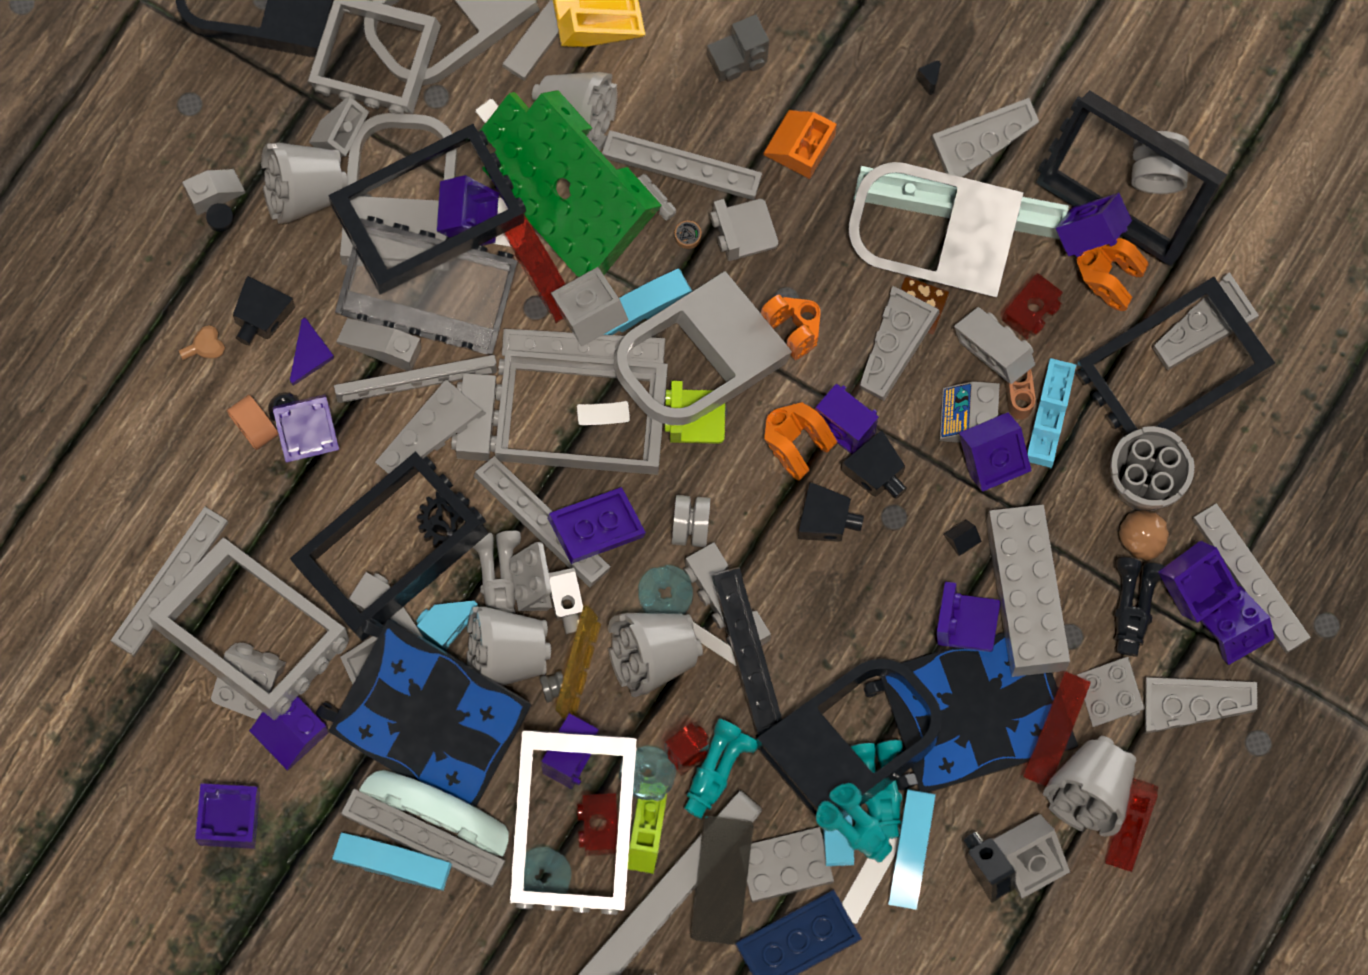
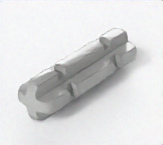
[638,174,676,220]

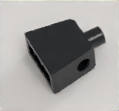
[233,276,295,346]
[841,430,907,499]
[798,483,864,542]
[963,832,1016,903]

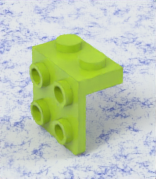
[665,381,725,444]

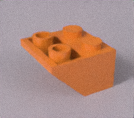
[763,110,837,179]

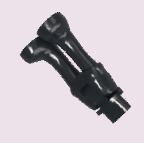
[1115,557,1165,657]

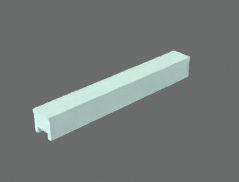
[854,166,1069,239]

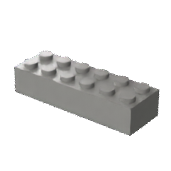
[986,505,1070,677]

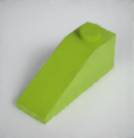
[627,784,668,874]

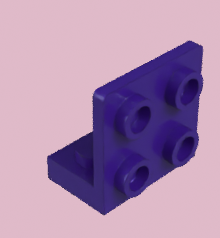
[937,582,1000,652]
[1201,586,1275,665]

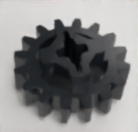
[417,492,475,548]

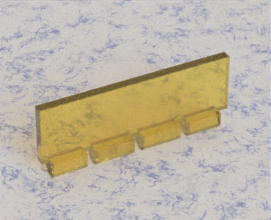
[555,606,601,720]

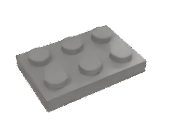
[738,827,834,903]

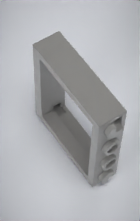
[308,0,441,114]

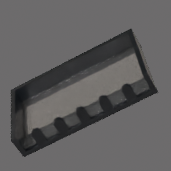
[335,216,518,355]

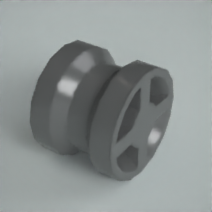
[539,671,568,703]

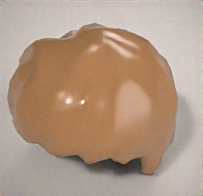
[1119,510,1169,561]

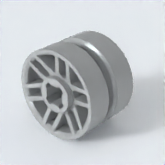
[672,495,711,548]

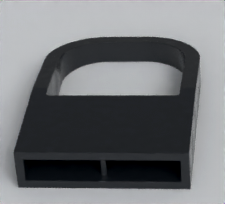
[175,0,334,58]
[757,659,942,818]

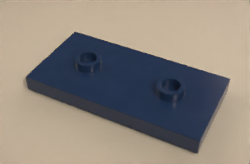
[735,890,862,975]

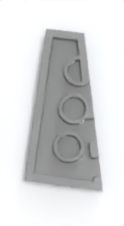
[931,98,1039,177]
[1153,272,1259,371]
[860,286,940,401]
[375,380,486,474]
[1145,677,1257,734]

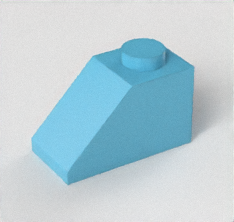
[417,601,478,651]

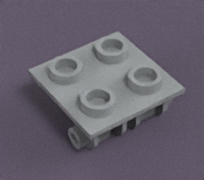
[1077,657,1144,727]

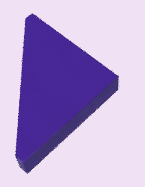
[290,318,334,386]

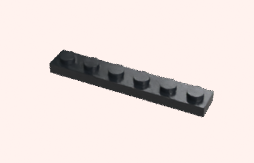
[711,567,782,736]

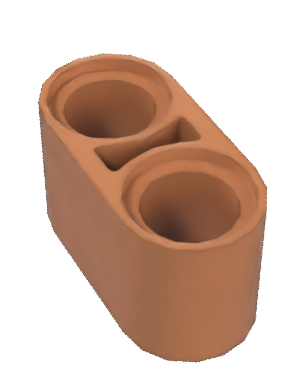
[1005,369,1036,419]
[227,395,279,451]

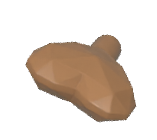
[178,325,225,360]

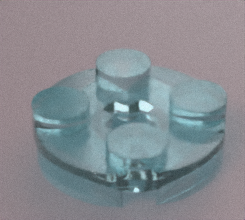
[639,565,693,615]
[619,746,676,801]
[523,847,571,905]

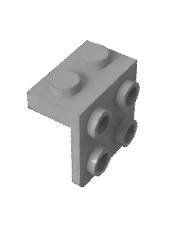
[710,199,778,261]
[509,542,552,611]
[211,643,286,720]

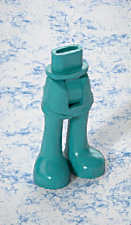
[684,719,757,819]
[851,740,903,839]
[816,783,892,863]

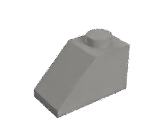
[309,97,369,156]
[182,169,245,216]

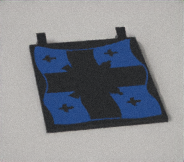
[316,618,533,808]
[864,632,1078,793]

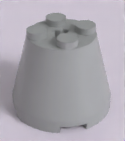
[532,72,617,151]
[261,143,348,224]
[1110,426,1194,511]
[466,607,551,686]
[608,613,703,697]
[1043,736,1137,836]

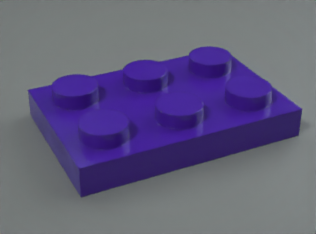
[547,487,646,564]

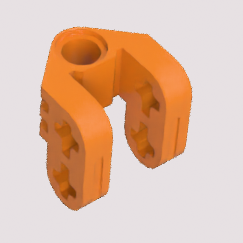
[1077,238,1149,311]
[761,295,820,360]
[764,402,837,481]

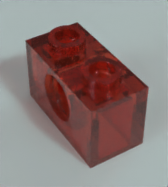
[1002,273,1063,340]
[664,722,709,776]
[577,793,618,856]

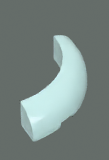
[359,770,509,856]

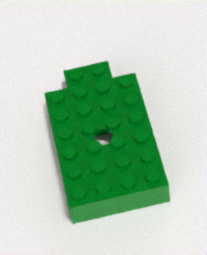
[480,90,662,278]

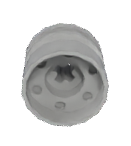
[1132,131,1189,194]

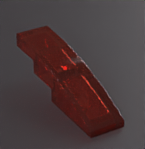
[503,215,566,323]
[1023,671,1091,786]

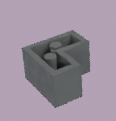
[707,14,769,82]

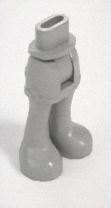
[472,531,521,614]

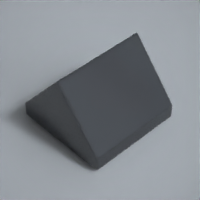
[916,60,941,95]
[944,520,982,556]

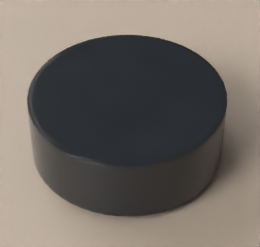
[206,203,234,232]

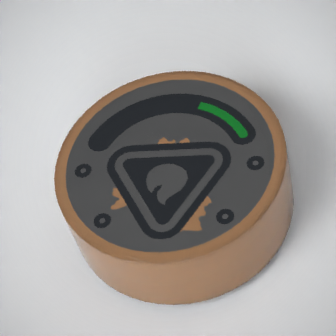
[675,221,701,249]

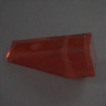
[1105,778,1158,872]

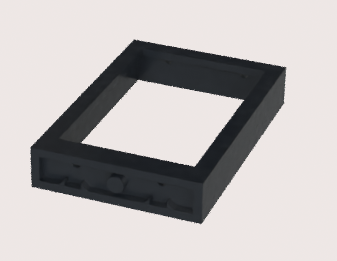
[1036,90,1227,267]
[328,124,526,295]
[1076,276,1275,438]
[290,451,489,642]

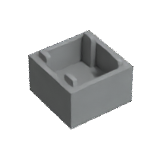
[551,267,629,346]

